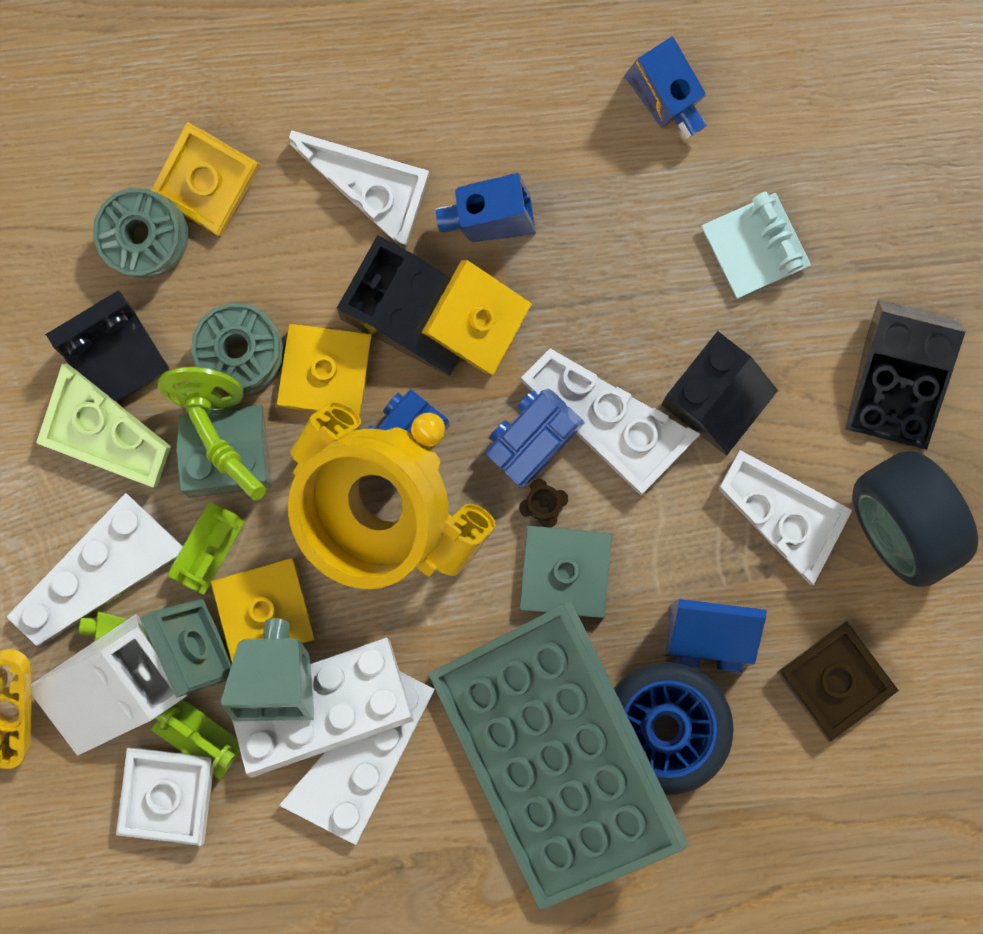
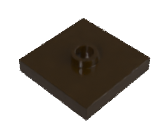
[777,621,899,741]

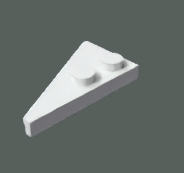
[289,130,429,249]

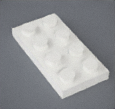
[232,638,414,778]

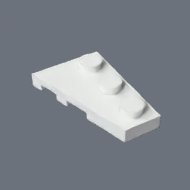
[718,450,852,586]

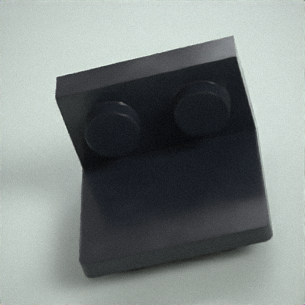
[45,290,170,403]

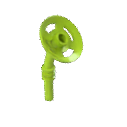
[158,367,266,501]

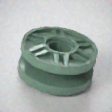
[93,188,188,278]
[191,303,284,396]

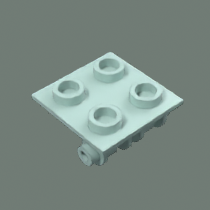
[701,192,811,299]

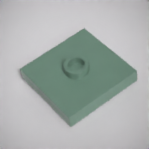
[520,526,612,619]
[140,599,232,698]

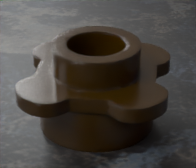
[519,479,568,528]

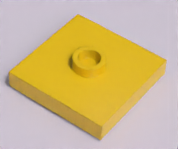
[151,122,261,236]
[421,260,532,375]
[277,324,372,418]
[210,558,316,662]

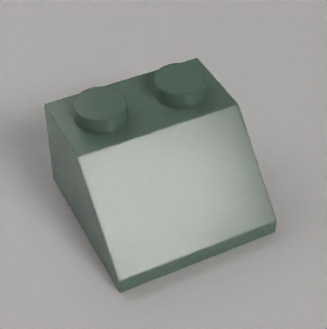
[177,405,272,498]

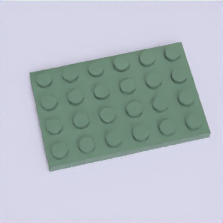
[428,601,690,911]

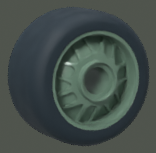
[852,451,978,587]

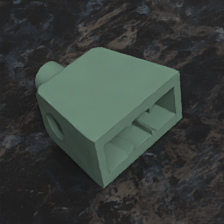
[220,618,314,721]

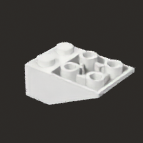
[31,614,188,756]

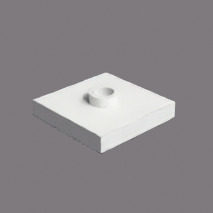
[116,747,215,846]

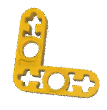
[0,649,31,769]

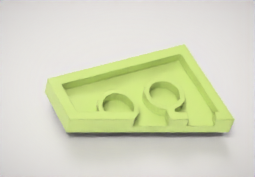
[36,363,171,488]

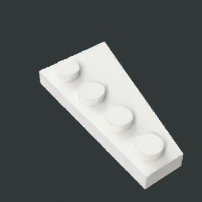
[521,349,700,496]
[7,493,183,647]
[279,671,435,845]

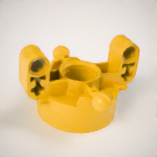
[288,402,496,589]

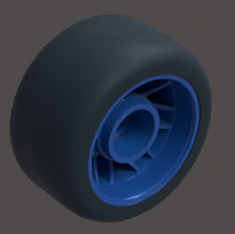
[614,662,734,795]

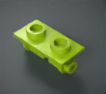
[167,501,245,595]
[151,699,241,780]

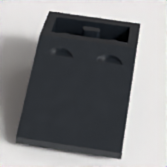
[337,235,460,377]
[845,300,966,450]

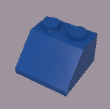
[664,599,767,673]

